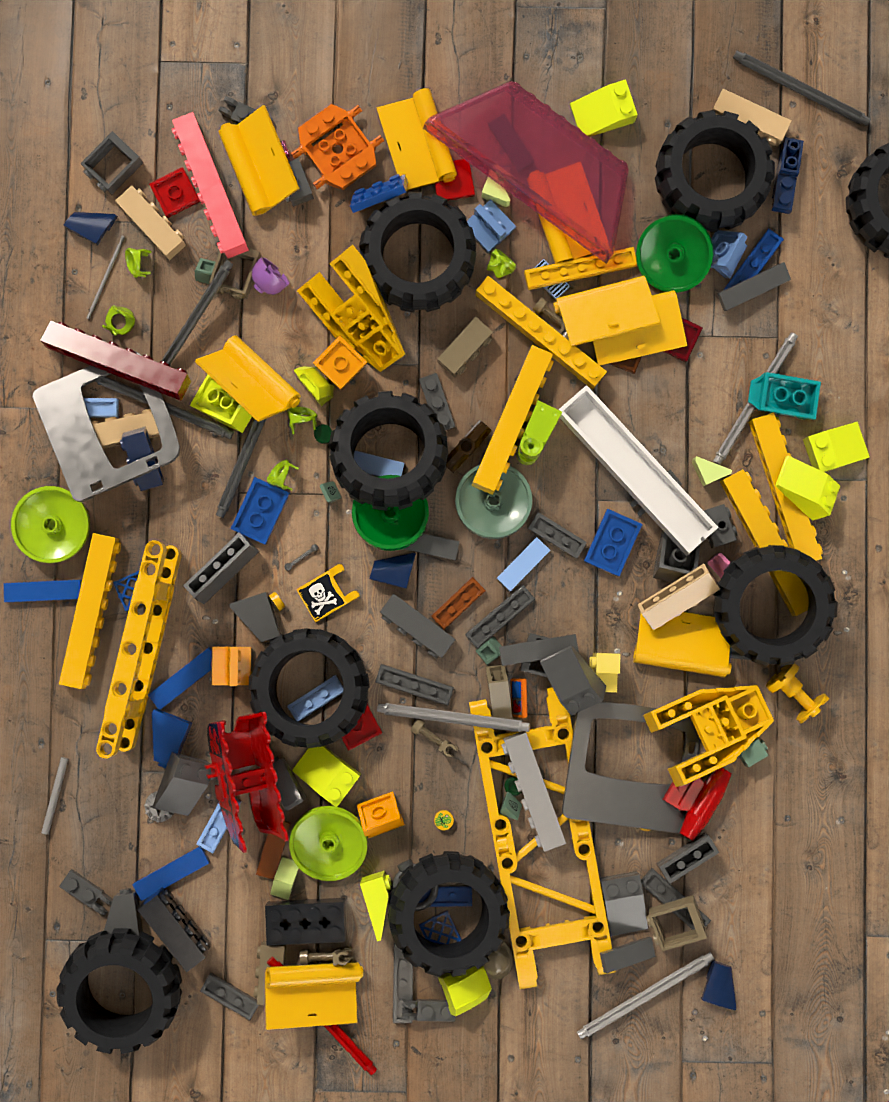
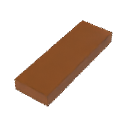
[431,577,486,630]
[256,821,291,880]

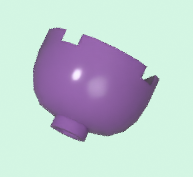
[252,257,290,295]

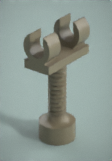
[532,297,569,340]
[410,719,459,757]
[300,947,354,965]

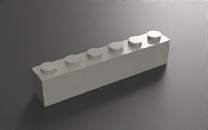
[501,731,566,852]

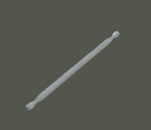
[86,236,125,320]

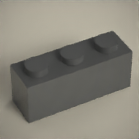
[656,833,719,884]

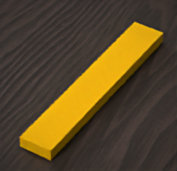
[524,247,638,290]

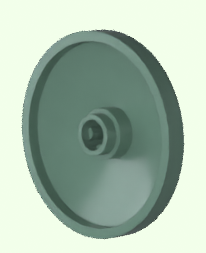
[455,465,532,539]

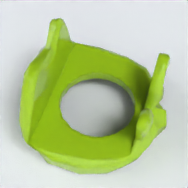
[125,248,152,278]
[487,249,516,278]
[102,305,135,336]
[287,407,318,434]
[267,459,299,491]

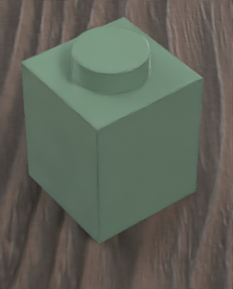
[739,738,769,767]

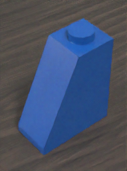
[152,709,192,768]

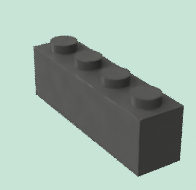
[183,532,260,604]
[380,593,456,659]

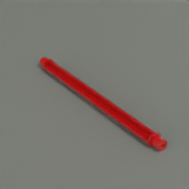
[267,956,377,1075]

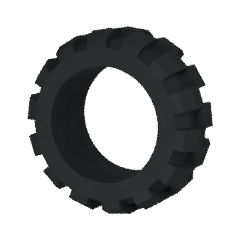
[655,110,775,232]
[846,143,889,258]
[359,192,476,313]
[329,391,448,511]
[713,545,838,666]
[248,628,370,748]
[388,851,510,977]
[56,928,182,1054]

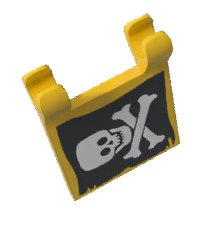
[296,564,360,622]

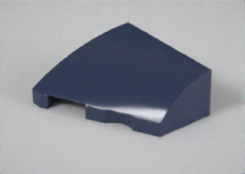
[63,212,118,245]
[369,553,416,589]
[701,960,736,1010]

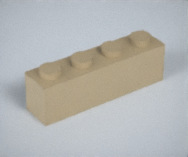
[713,89,792,147]
[115,186,186,261]
[92,409,160,449]
[638,564,720,630]

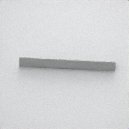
[41,757,69,835]

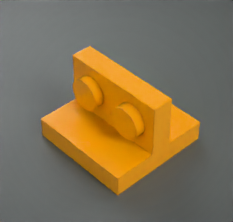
[313,336,368,390]
[211,647,251,686]
[357,791,405,838]

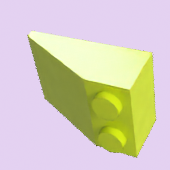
[570,79,638,140]
[190,374,252,433]
[803,421,870,472]
[775,456,840,521]
[292,746,361,807]
[360,871,392,942]

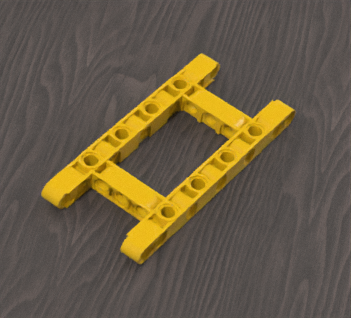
[96,540,182,759]

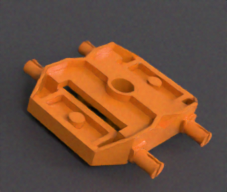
[290,104,384,190]

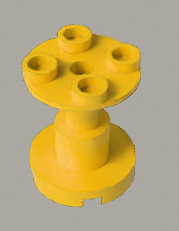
[766,662,829,724]

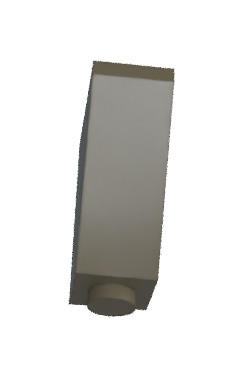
[486,664,513,719]

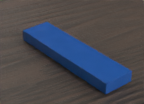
[724,229,784,290]
[4,580,82,602]
[148,647,212,710]
[132,846,210,901]
[418,886,472,907]

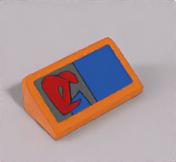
[511,678,527,718]

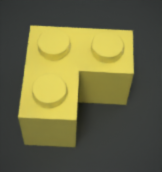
[589,653,620,692]

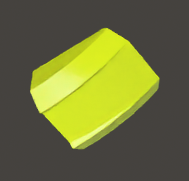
[294,366,334,407]
[438,966,492,1016]

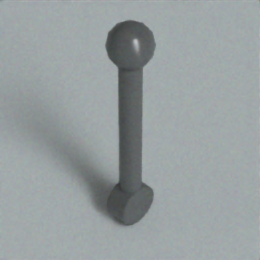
[284,544,318,571]

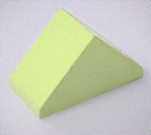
[481,166,510,207]
[692,456,732,486]
[270,856,299,900]

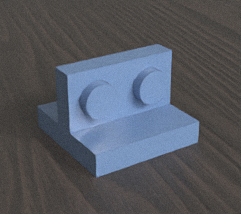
[467,199,516,254]
[711,230,747,279]

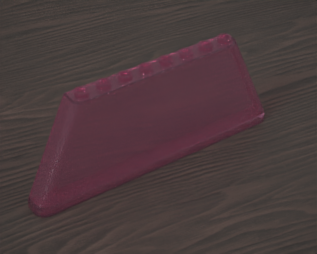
[423,81,629,264]

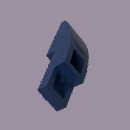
[771,137,804,214]

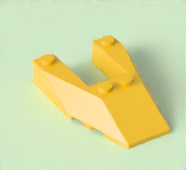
[297,244,405,372]
[643,685,774,787]

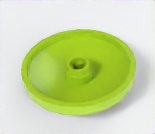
[11,486,90,563]
[289,806,368,881]

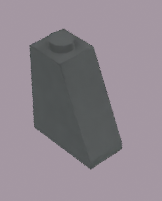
[229,592,281,645]
[273,756,307,811]
[104,888,143,936]

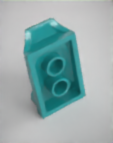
[748,372,821,420]

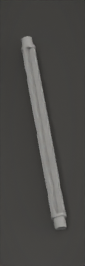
[713,332,798,465]
[377,703,530,732]
[577,952,715,1039]

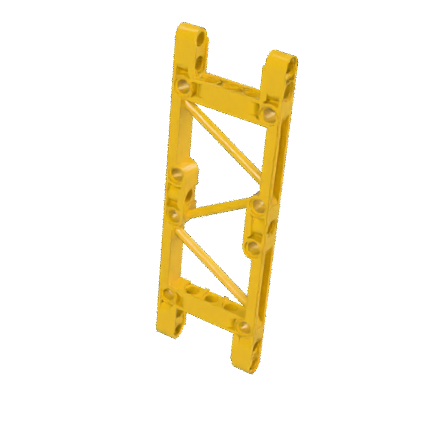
[469,687,616,989]

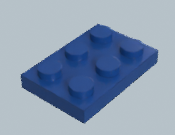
[350,174,408,213]
[230,477,290,545]
[584,509,642,577]

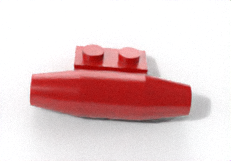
[662,768,732,841]

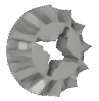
[144,791,174,822]

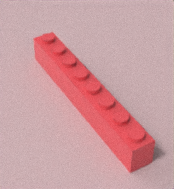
[172,112,249,259]

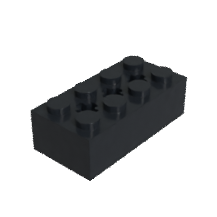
[138,887,210,972]
[265,898,347,946]

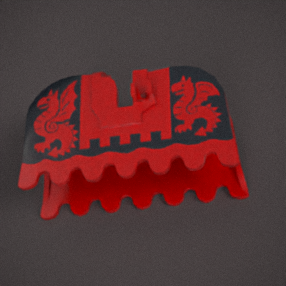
[204,712,289,853]

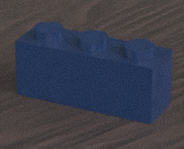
[120,426,164,491]

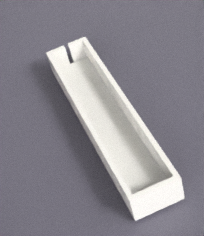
[559,385,718,556]

